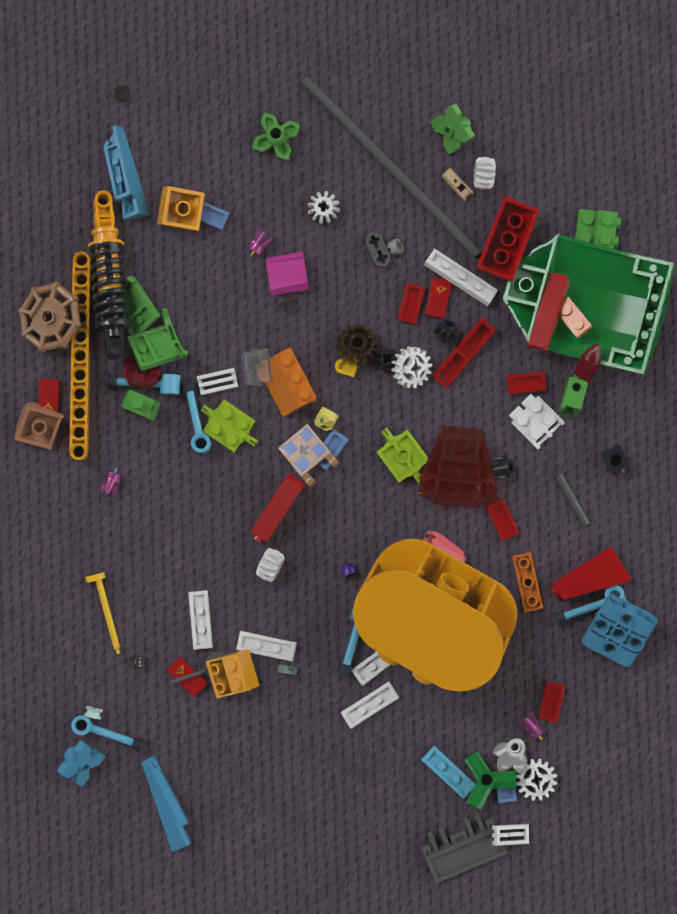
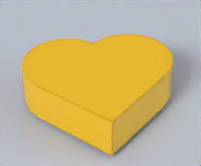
[335,359,357,378]

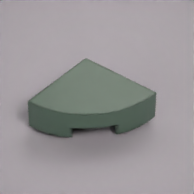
[278,664,298,675]

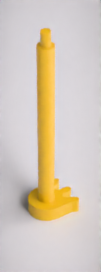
[85,572,120,654]

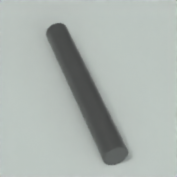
[556,473,590,526]

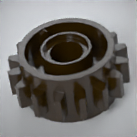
[336,324,378,366]

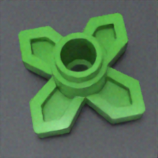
[430,103,475,154]
[252,113,300,161]

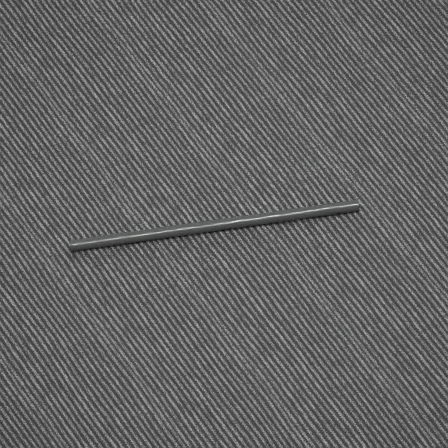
[301,76,481,257]

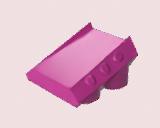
[266,252,309,296]

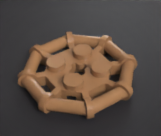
[18,282,82,353]

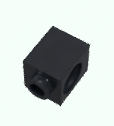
[601,445,629,476]

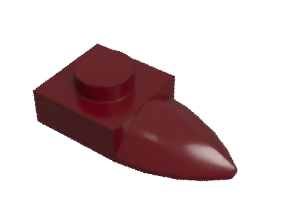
[573,343,601,382]

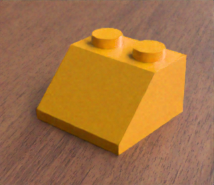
[157,186,205,231]

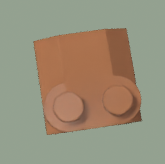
[14,402,64,450]

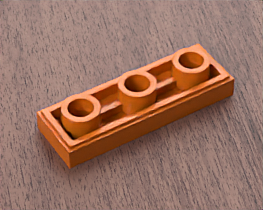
[512,552,543,612]

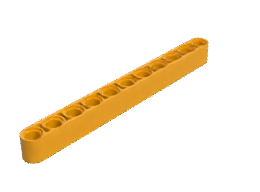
[70,251,92,461]

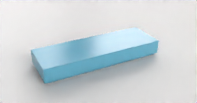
[421,746,475,799]

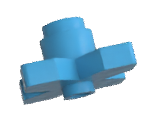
[57,741,106,786]

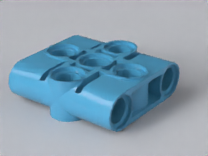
[582,594,658,667]

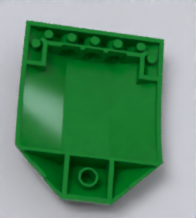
[503,234,675,375]

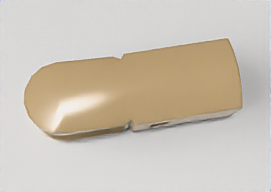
[441,168,474,201]

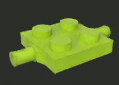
[200,399,258,452]
[377,428,430,485]

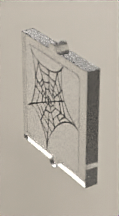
[241,348,272,386]

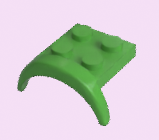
[119,276,160,336]
[127,308,188,371]

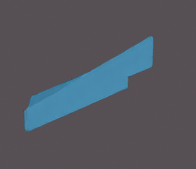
[104,125,150,220]
[141,756,191,852]

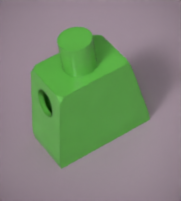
[557,374,588,418]
[120,390,161,421]

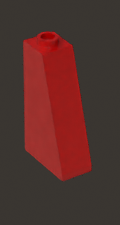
[251,473,305,543]
[551,547,632,600]

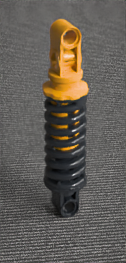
[88,190,131,361]

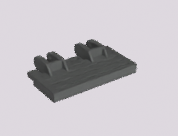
[421,813,507,883]

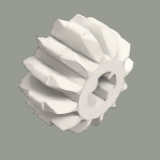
[473,157,496,190]
[308,191,340,224]
[256,548,285,582]

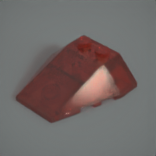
[418,425,497,508]

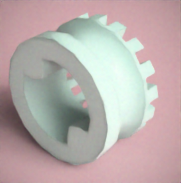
[84,706,103,720]

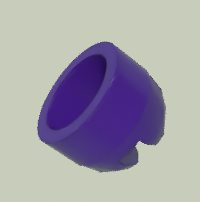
[341,563,357,578]

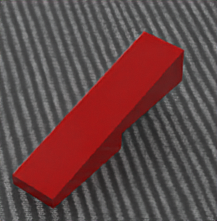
[528,272,569,351]
[432,317,497,388]

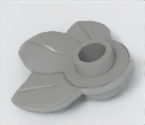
[492,738,527,774]

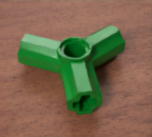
[464,752,516,810]

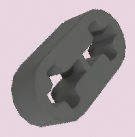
[366,232,390,268]

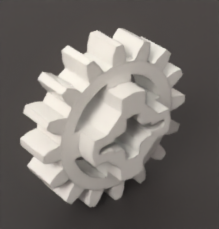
[391,346,432,388]
[516,758,557,801]

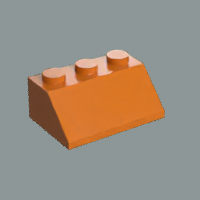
[257,347,317,417]

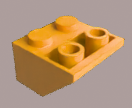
[206,649,260,698]

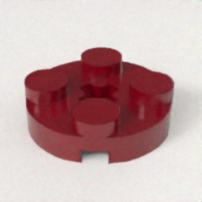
[123,355,162,389]

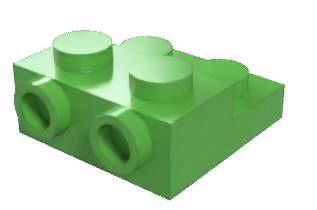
[575,209,621,249]

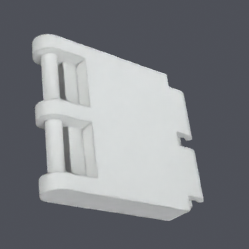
[509,394,565,450]

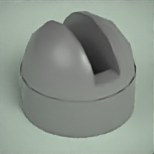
[387,239,403,255]

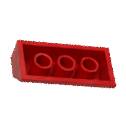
[476,196,540,281]

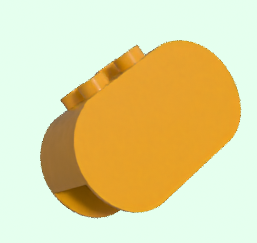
[353,539,517,691]

